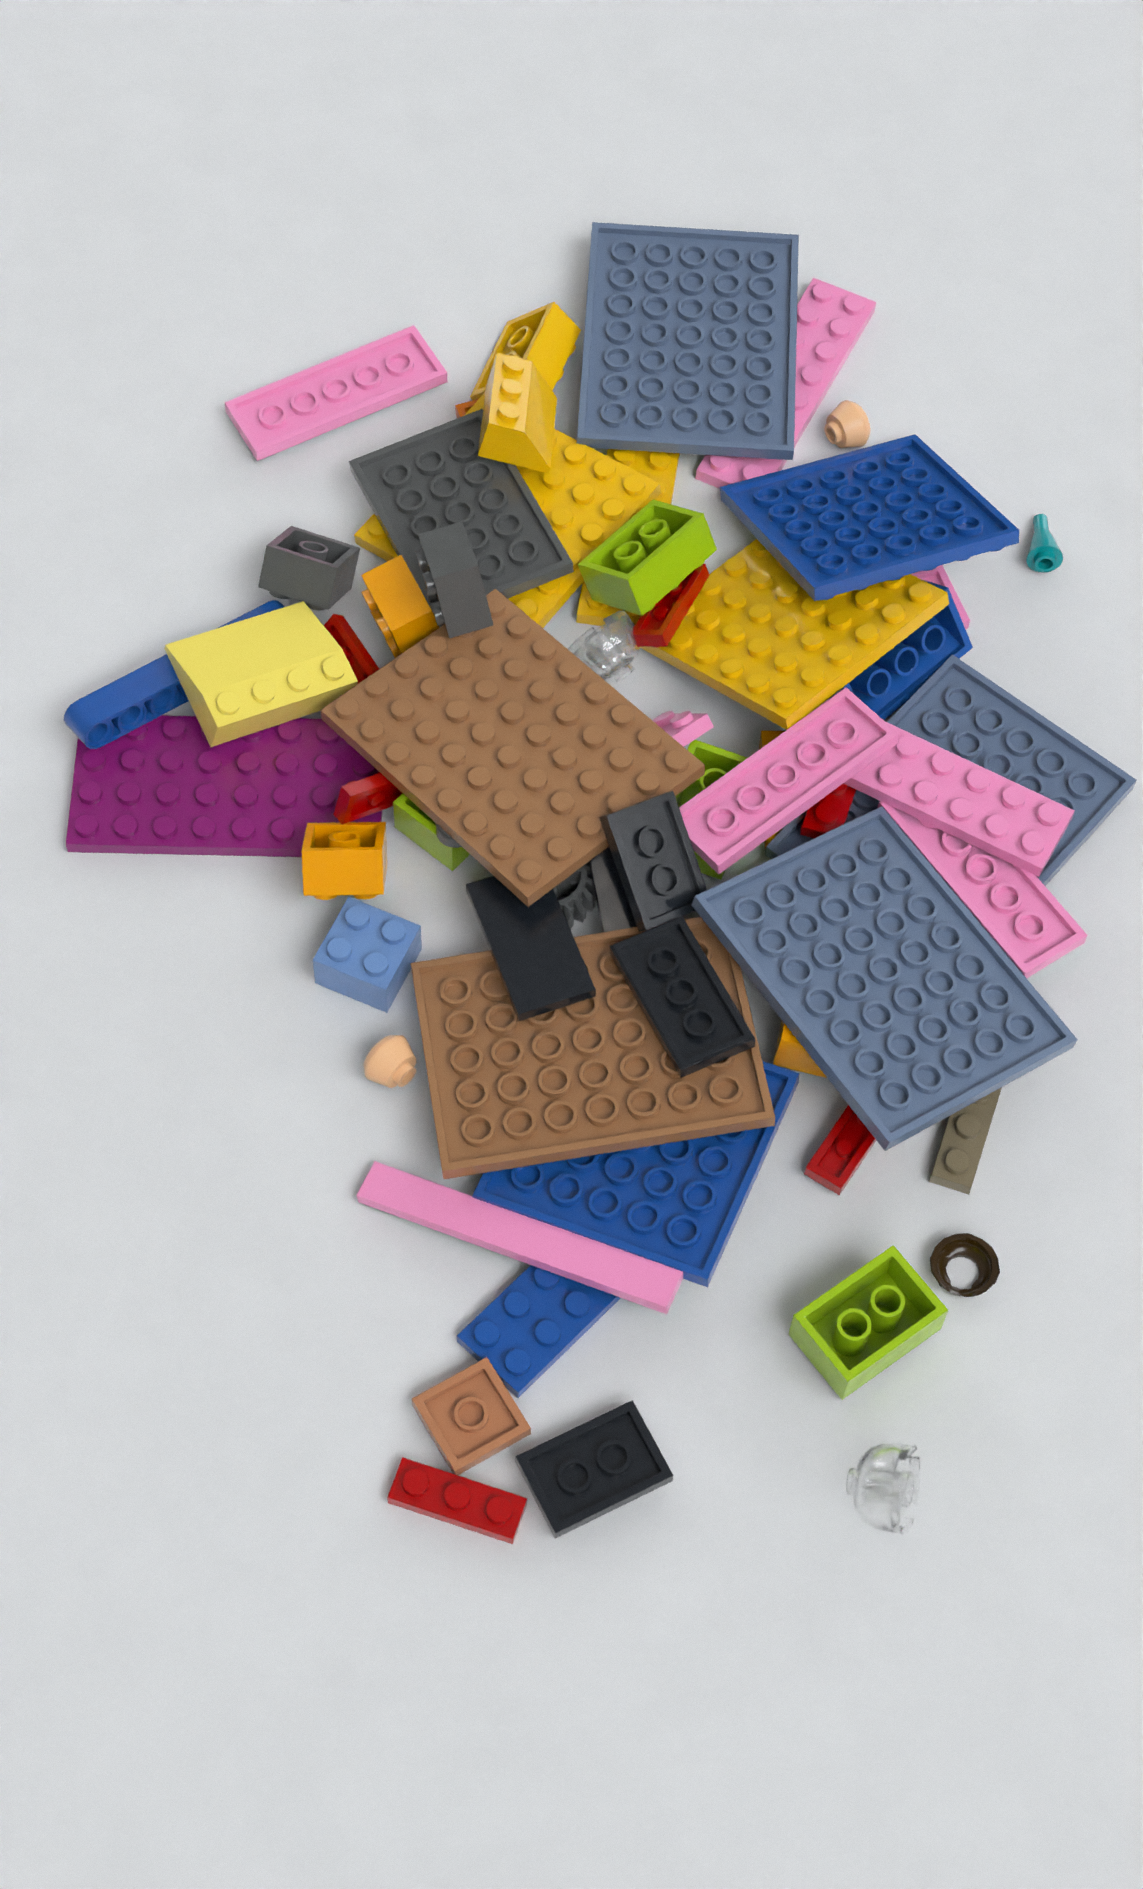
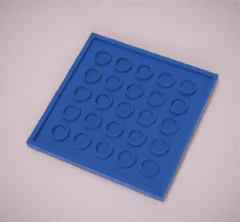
[720,434,1019,601]
[472,1061,799,1288]

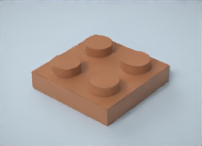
[411,1357,531,1475]

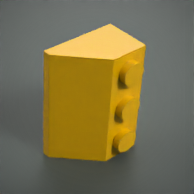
[470,302,581,400]
[478,353,557,474]

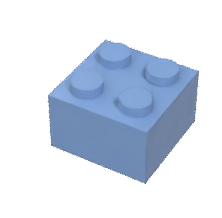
[313,896,422,1013]

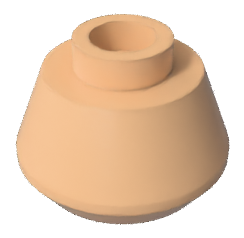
[824,400,871,448]
[364,1035,416,1088]

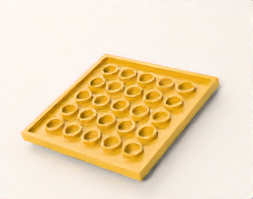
[354,393,661,628]
[640,539,949,730]

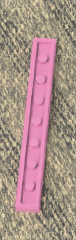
[356,1161,683,1314]

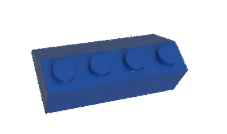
[829,579,973,720]

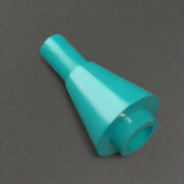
[1026,514,1063,572]

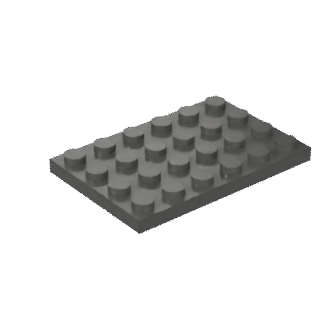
[349,409,574,626]

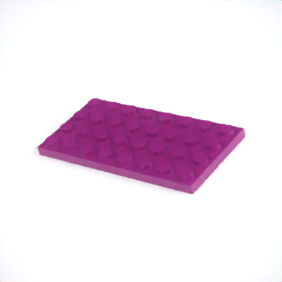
[66,715,383,857]

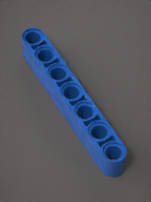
[64,600,285,749]

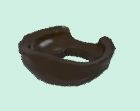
[930,1233,1000,1297]

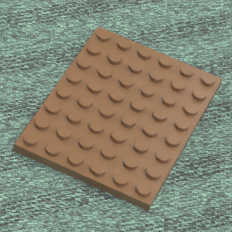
[321,589,705,907]
[411,917,775,1179]

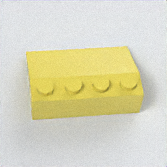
[164,601,358,747]

